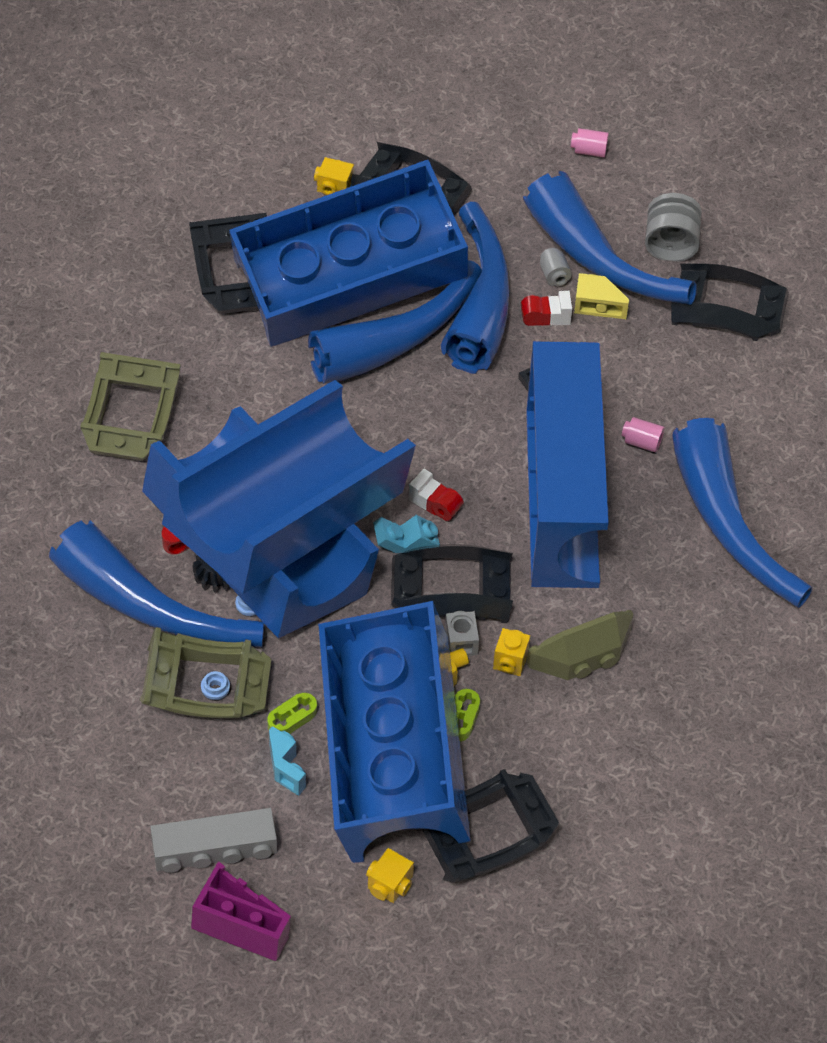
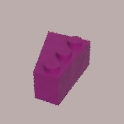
[191,861,291,961]

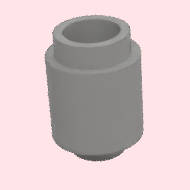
[540,248,572,286]

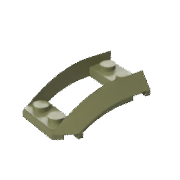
[80,352,181,461]
[139,627,271,718]

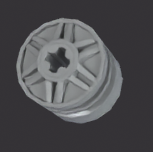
[645,193,702,262]

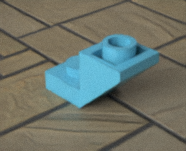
[373,515,440,553]
[269,726,306,796]

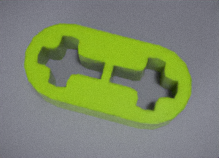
[455,689,480,742]
[267,693,317,734]

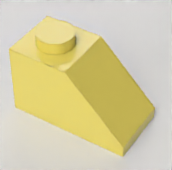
[574,273,629,319]

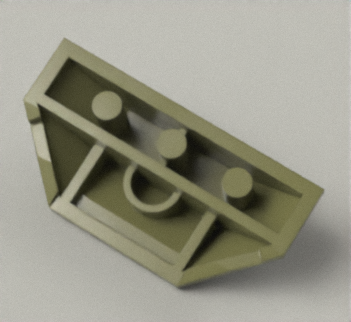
[527,610,634,680]

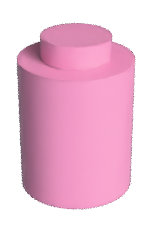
[571,128,608,158]
[621,417,665,453]

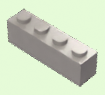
[150,808,277,873]

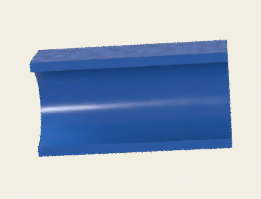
[229,160,468,347]
[526,341,608,588]
[162,380,416,594]
[142,406,379,638]
[319,601,471,863]

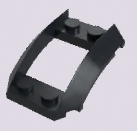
[350,142,472,215]
[189,213,267,314]
[671,263,788,341]
[391,544,513,623]
[416,769,559,882]

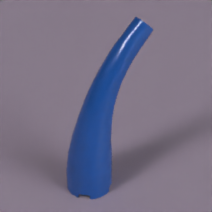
[523,171,697,305]
[441,202,509,374]
[308,260,482,384]
[672,418,813,608]
[49,520,264,647]

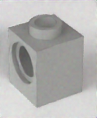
[445,611,479,656]

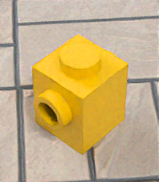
[314,157,354,195]
[493,628,530,676]
[366,848,414,904]

